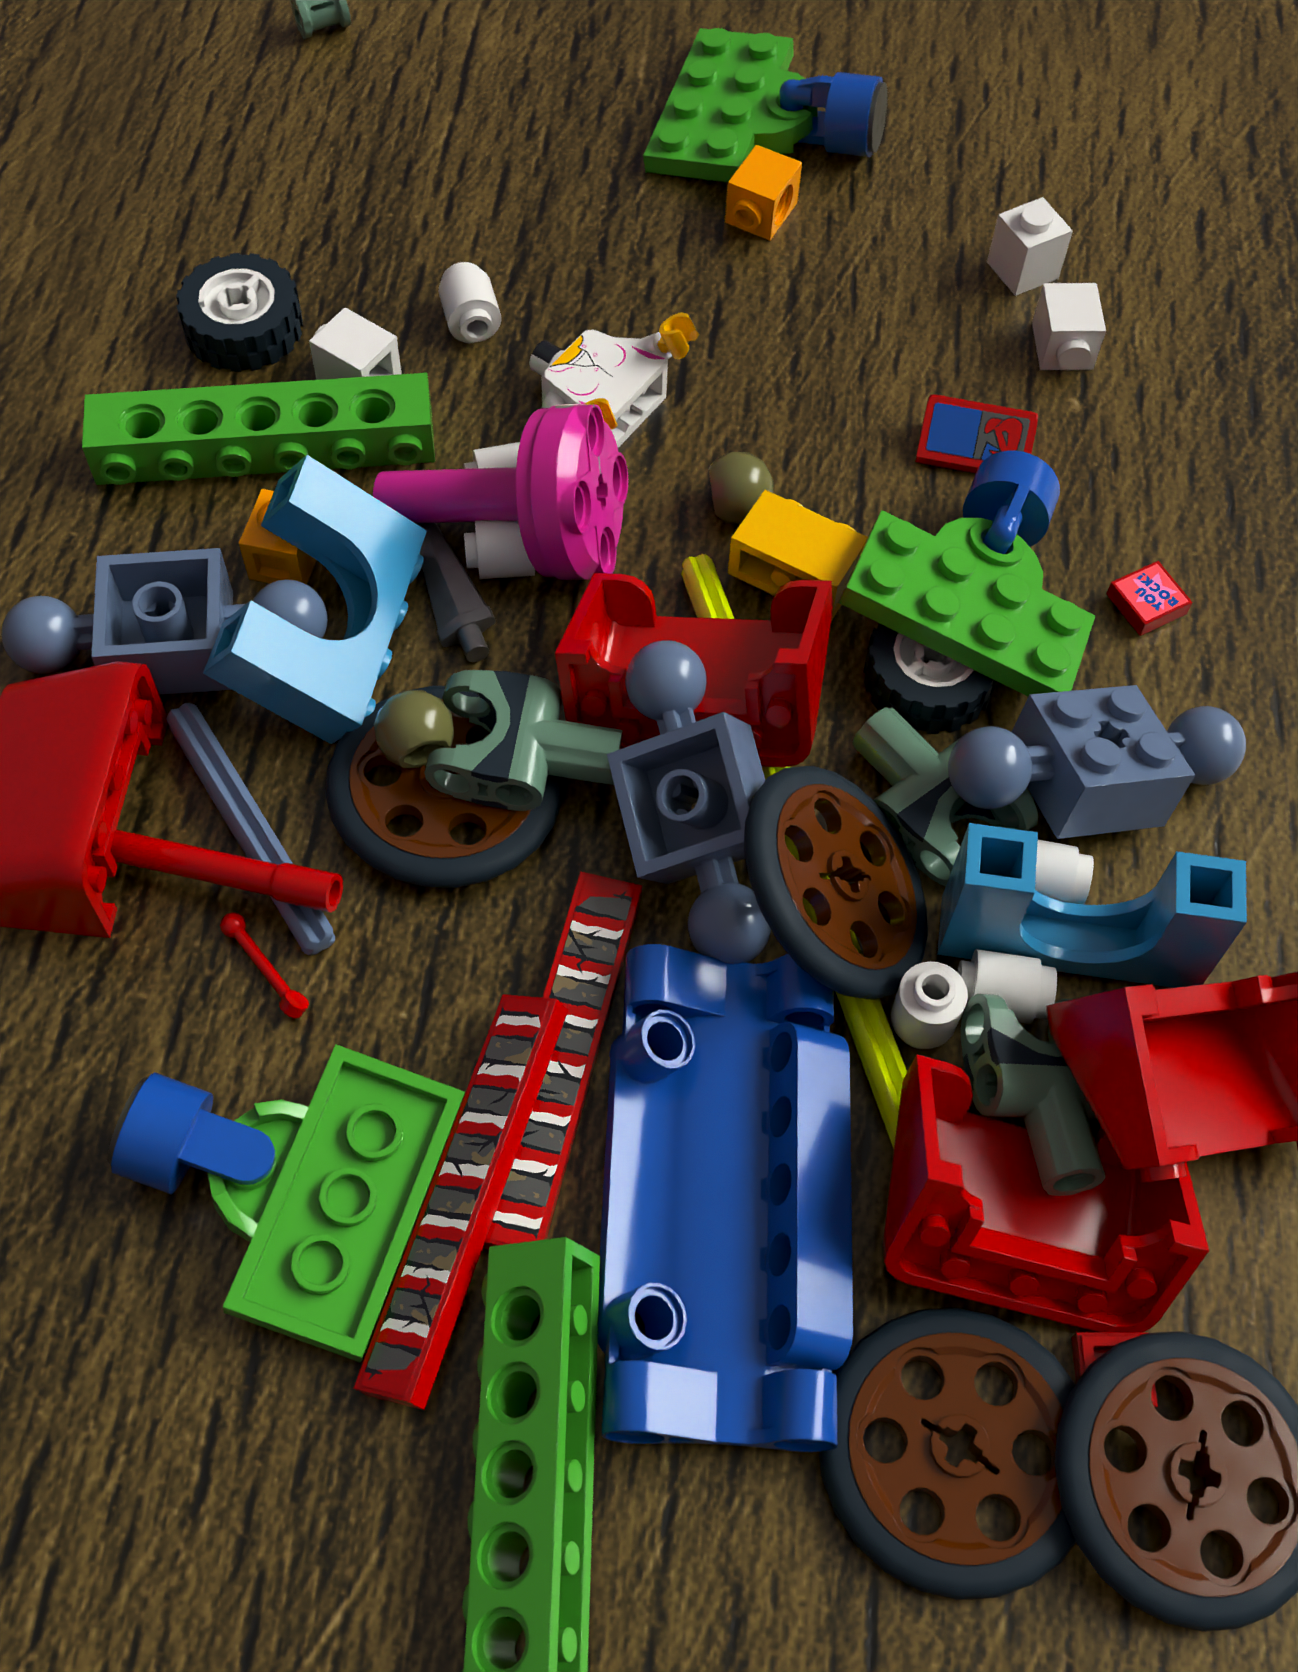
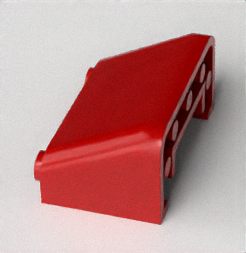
[555,573,833,767]
[0,661,168,938]
[1045,971,1298,1182]
[883,1054,1209,1333]

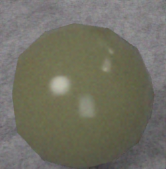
[709,452,774,524]
[374,690,454,768]

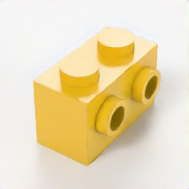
[728,490,868,621]

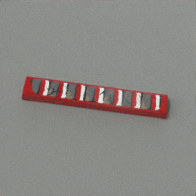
[483,871,642,1249]
[353,994,568,1410]

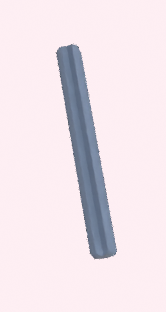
[166,703,335,956]

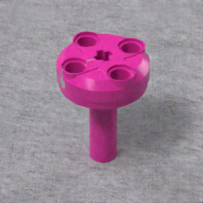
[373,404,628,580]

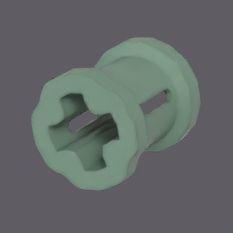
[290,0,351,39]

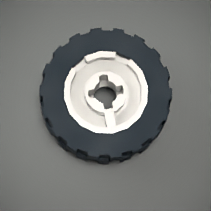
[176,253,303,372]
[863,623,997,734]

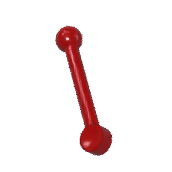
[220,912,309,1018]

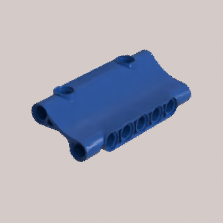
[598,944,853,1452]

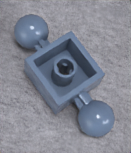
[1,548,328,695]
[607,640,771,964]
[948,685,1246,839]

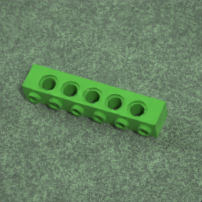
[82,373,435,485]
[462,1237,600,1672]

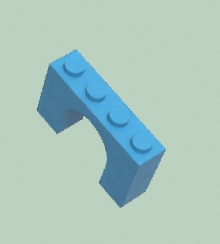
[203,455,427,744]
[937,823,1247,988]

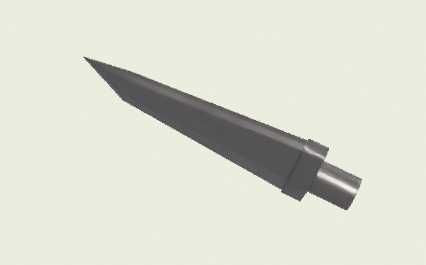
[416,523,496,662]

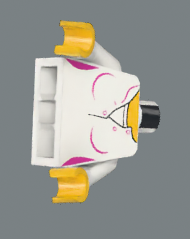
[529,313,699,448]

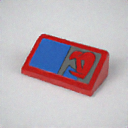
[915,394,1038,473]

